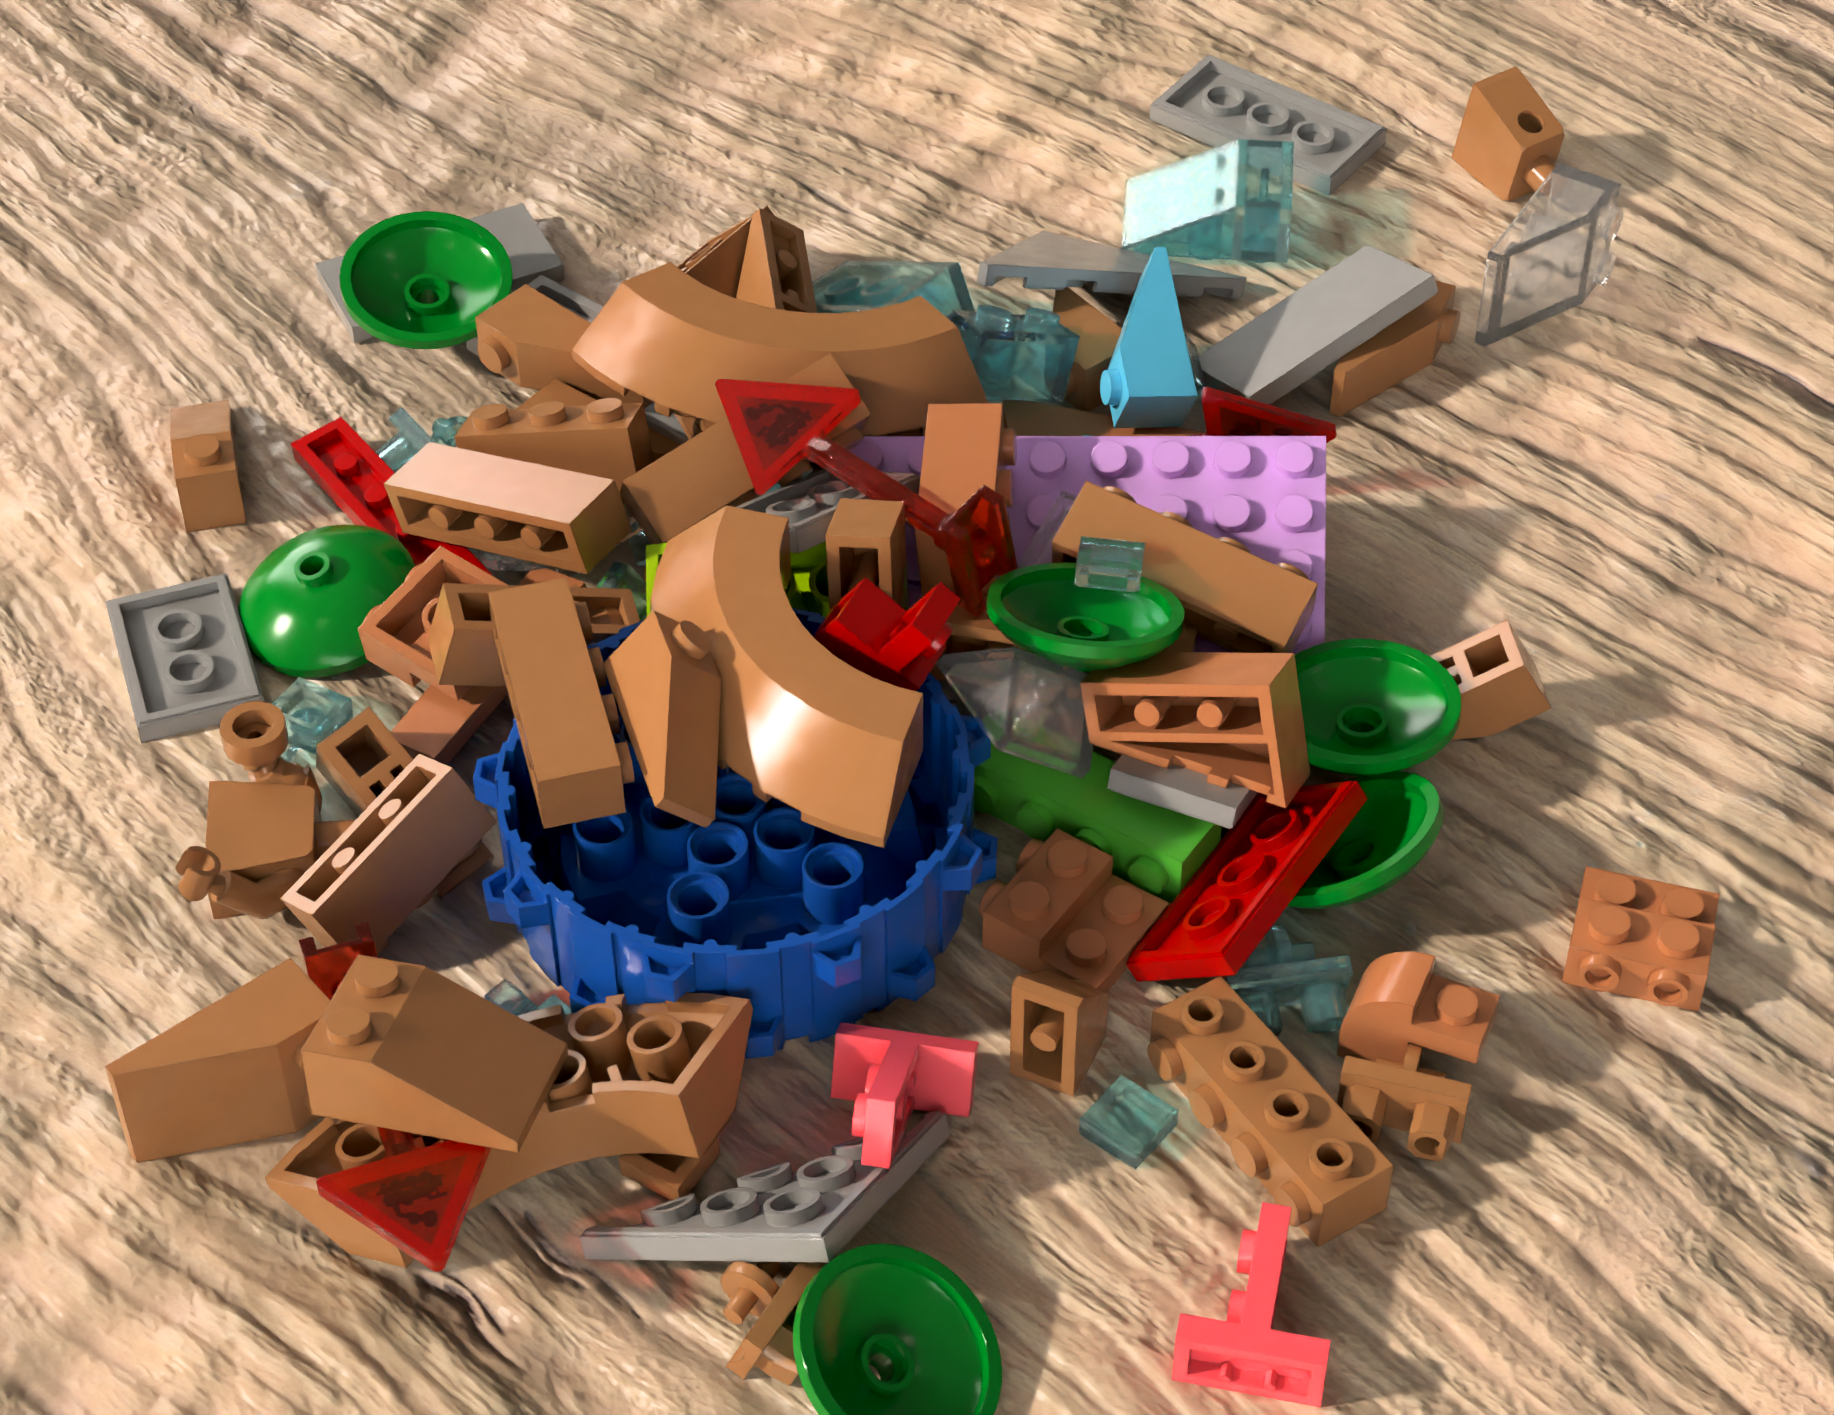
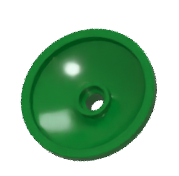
[339,211,513,349]
[238,525,415,678]
[986,563,1184,672]
[1295,638,1461,776]
[1288,771,1444,910]
[793,1243,1002,1415]

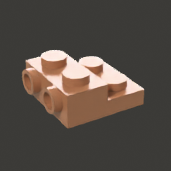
[357,546,508,701]
[979,829,1169,992]
[1562,866,1720,1011]

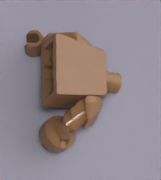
[175,701,356,919]

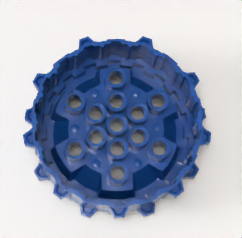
[473,608,998,1059]

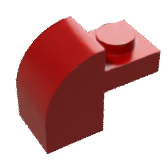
[813,577,961,691]

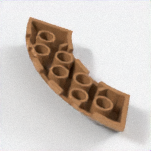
[572,262,989,436]
[650,505,923,848]
[265,992,753,1268]

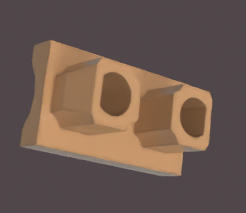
[1337,1044,1472,1162]
[720,1261,826,1386]

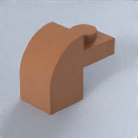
[1337,951,1500,1064]

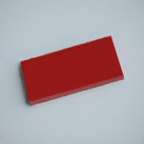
[1126,781,1368,982]

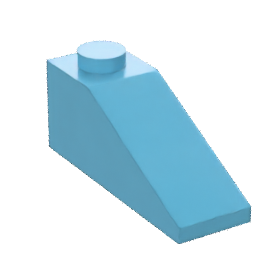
[1100,247,1198,428]

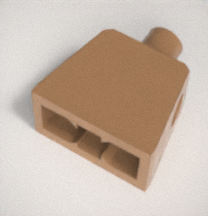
[1451,66,1569,201]

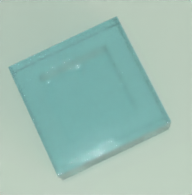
[1074,536,1145,592]
[1079,1075,1178,1170]

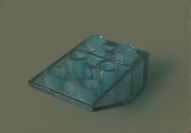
[1121,139,1294,263]

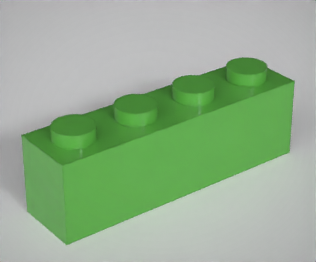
[974,707,1222,903]

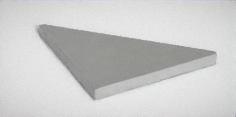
[977,231,1246,300]
[579,1111,951,1263]

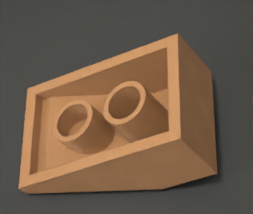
[301,955,568,1153]
[105,957,330,1163]

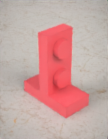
[830,1022,979,1169]
[1172,1202,1331,1407]

